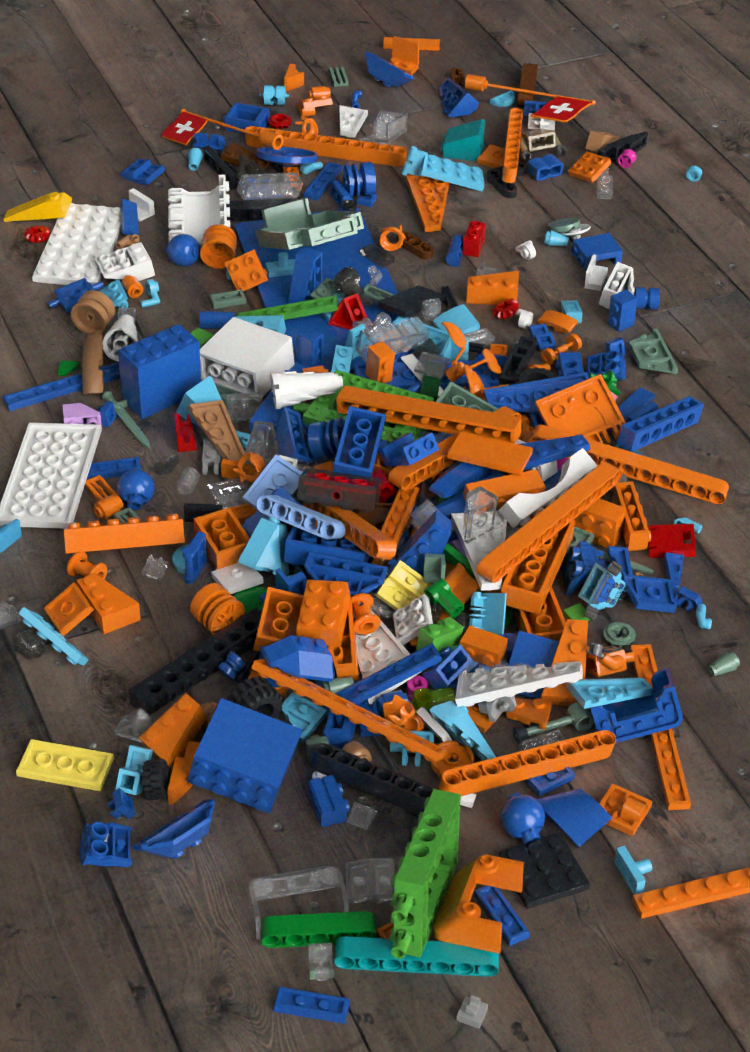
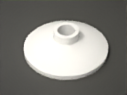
[559,224,591,239]

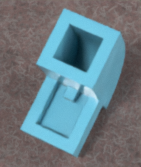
[115,745,153,795]

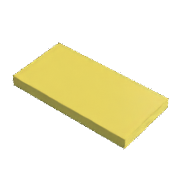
[16,739,114,791]

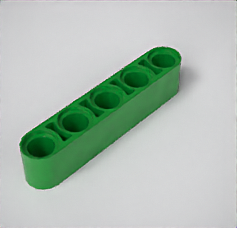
[261,911,377,948]

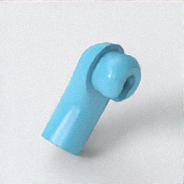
[673,518,702,534]
[695,604,712,630]

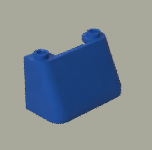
[590,668,683,743]

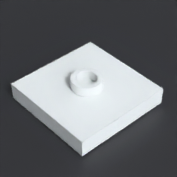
[211,563,264,594]

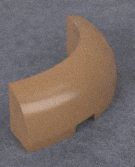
[82,331,104,395]

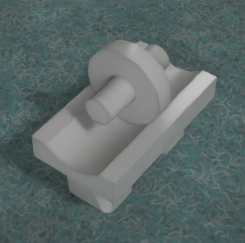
[478,696,517,722]

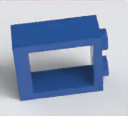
[223,102,269,134]

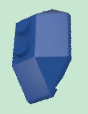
[365,51,414,87]
[275,407,318,464]
[305,552,388,597]
[261,635,336,682]
[132,799,215,859]

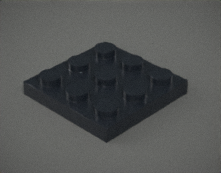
[499,833,590,909]

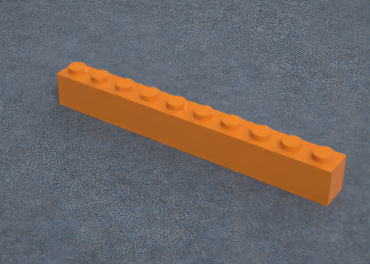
[337,386,521,443]

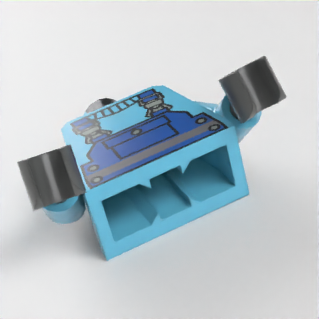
[578,561,626,620]

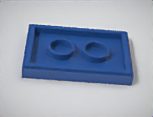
[508,631,559,699]

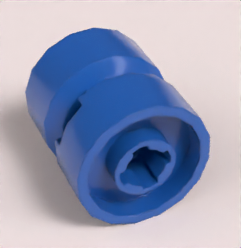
[634,287,660,310]

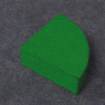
[58,360,79,376]

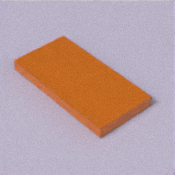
[447,431,533,475]

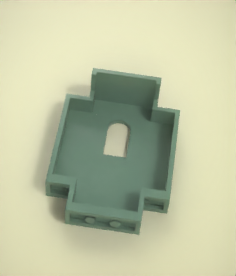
[255,198,364,250]

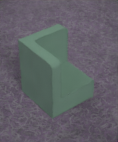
[423,553,446,583]

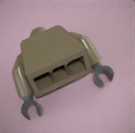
[520,129,566,162]

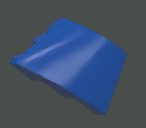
[537,788,612,848]

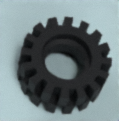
[141,759,171,801]

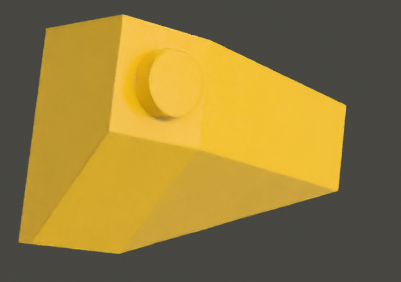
[3,192,72,222]

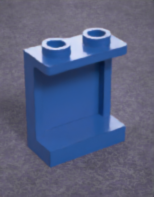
[571,233,623,270]
[378,433,439,466]

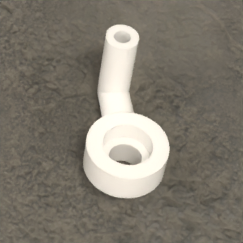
[515,240,536,260]
[515,309,533,329]

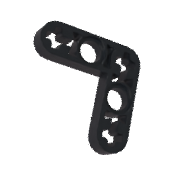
[487,162,527,199]

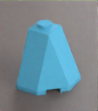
[176,376,221,427]
[238,516,289,576]

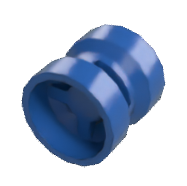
[217,651,246,681]

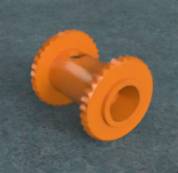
[67,551,107,579]
[350,593,381,635]

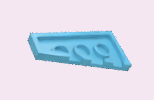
[19,607,89,666]

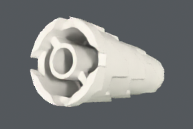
[103,314,138,362]
[270,371,343,409]

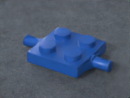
[48,278,104,313]

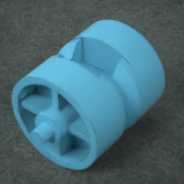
[260,85,289,105]

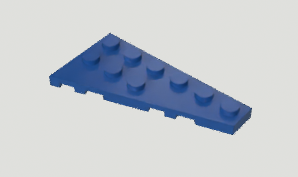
[483,372,589,413]

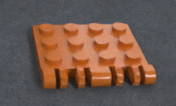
[535,374,626,445]

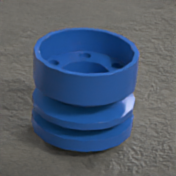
[343,162,376,197]
[308,417,345,461]

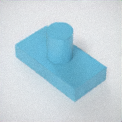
[265,252,295,278]
[614,846,652,895]

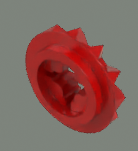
[268,113,292,130]
[24,225,51,243]
[493,298,519,319]

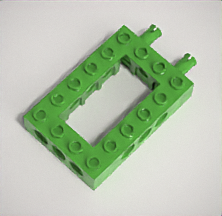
[293,370,434,444]
[390,789,461,959]

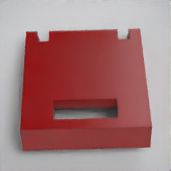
[648,524,696,558]

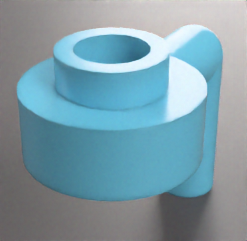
[140,279,160,308]

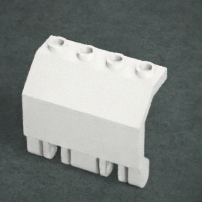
[168,175,230,247]

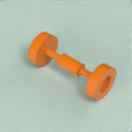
[541,333,582,366]

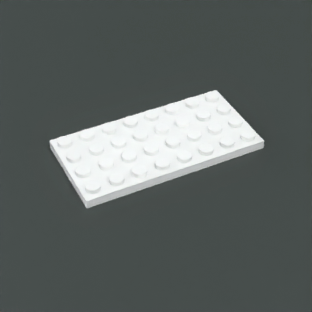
[32,203,122,285]
[0,423,102,529]

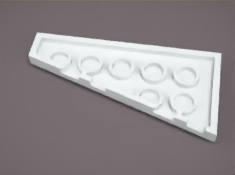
[451,510,507,591]
[354,603,422,705]
[455,661,583,707]

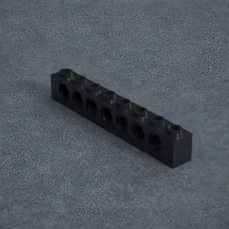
[129,608,261,717]

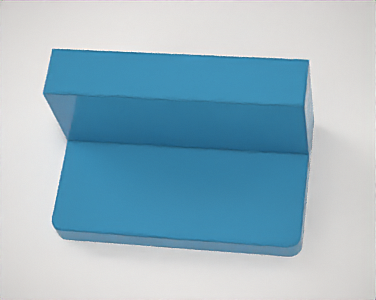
[0,519,22,553]

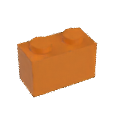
[365,341,395,384]
[460,625,508,668]

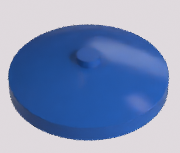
[256,147,318,167]

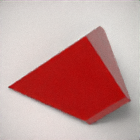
[328,293,370,330]

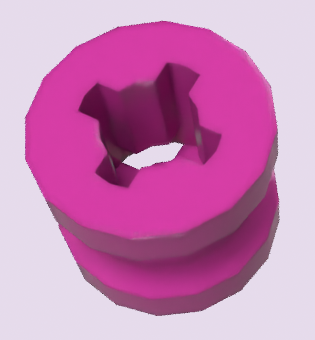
[618,149,637,168]
[407,676,428,702]

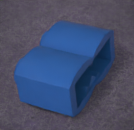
[527,154,564,181]

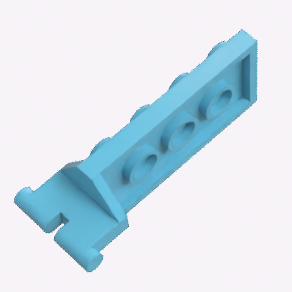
[401,146,485,191]
[382,316,469,361]

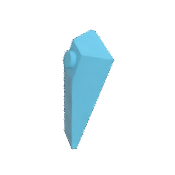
[430,700,496,761]

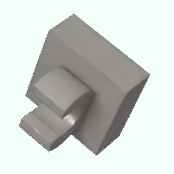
[457,995,488,1029]

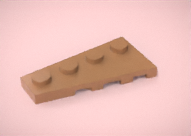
[187,400,247,463]

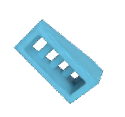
[560,300,583,323]
[345,324,365,359]

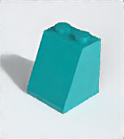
[441,119,485,161]

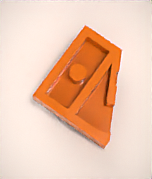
[506,698,552,730]

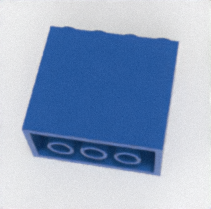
[118,324,201,419]
[187,698,303,814]

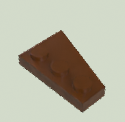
[221,143,269,172]

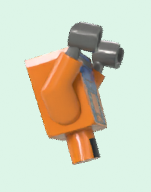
[586,643,634,677]

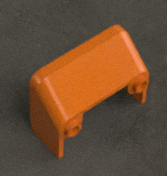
[433,855,524,954]

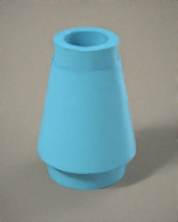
[188,148,203,171]
[544,230,569,247]

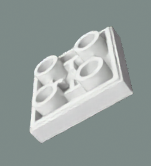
[393,594,433,645]

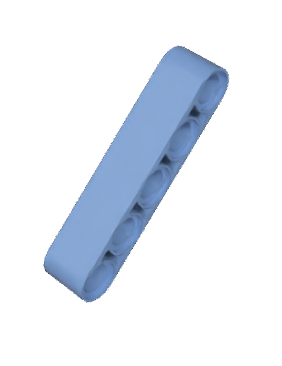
[256,495,346,540]

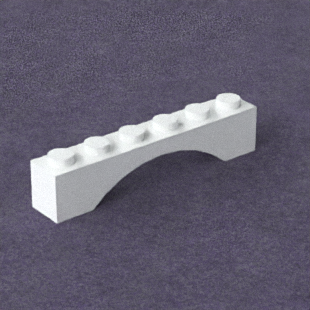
[499,448,597,529]

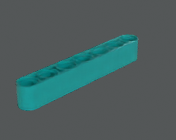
[334,936,499,977]

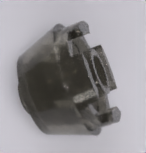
[334,266,365,299]

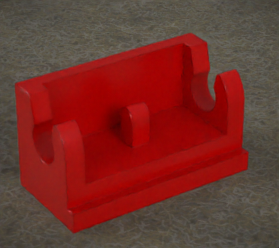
[174,413,197,452]

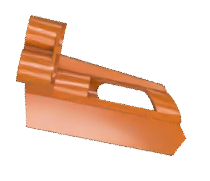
[410,563,480,647]

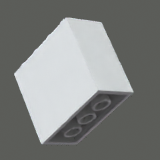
[200,317,295,401]

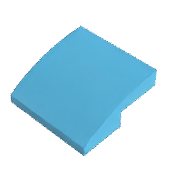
[433,304,480,334]

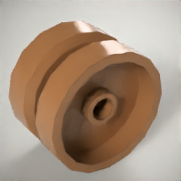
[71,290,115,334]

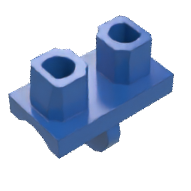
[523,100,548,116]

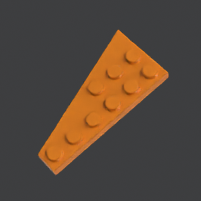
[406,174,450,232]

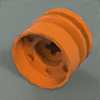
[200,224,237,269]
[190,583,245,635]

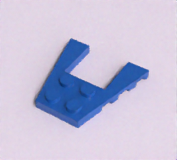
[607,546,684,613]

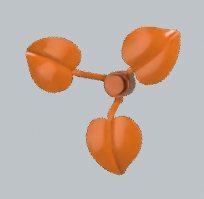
[441,322,502,394]

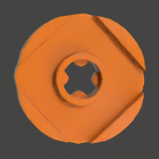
[430,741,474,779]

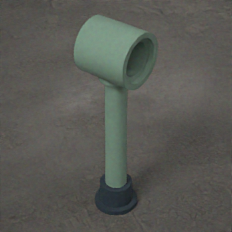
[513,702,595,744]

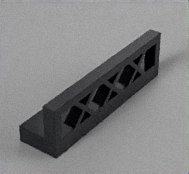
[203,146,246,190]

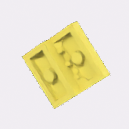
[375,560,432,611]

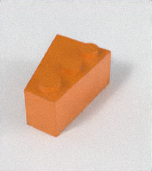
[466,271,519,305]
[76,573,141,634]
[139,693,207,772]

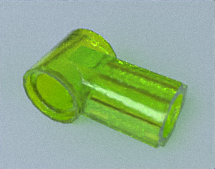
[412,687,455,715]

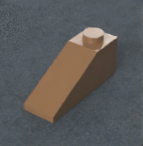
[585,131,619,154]

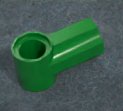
[424,578,464,618]

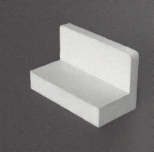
[129,188,155,221]
[585,254,608,291]

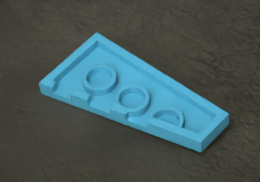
[566,678,653,709]

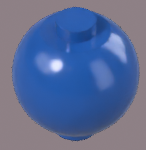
[165,234,200,267]
[117,468,155,511]
[500,793,545,844]

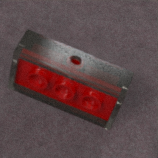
[297,468,382,513]

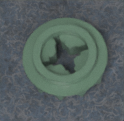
[603,622,636,648]

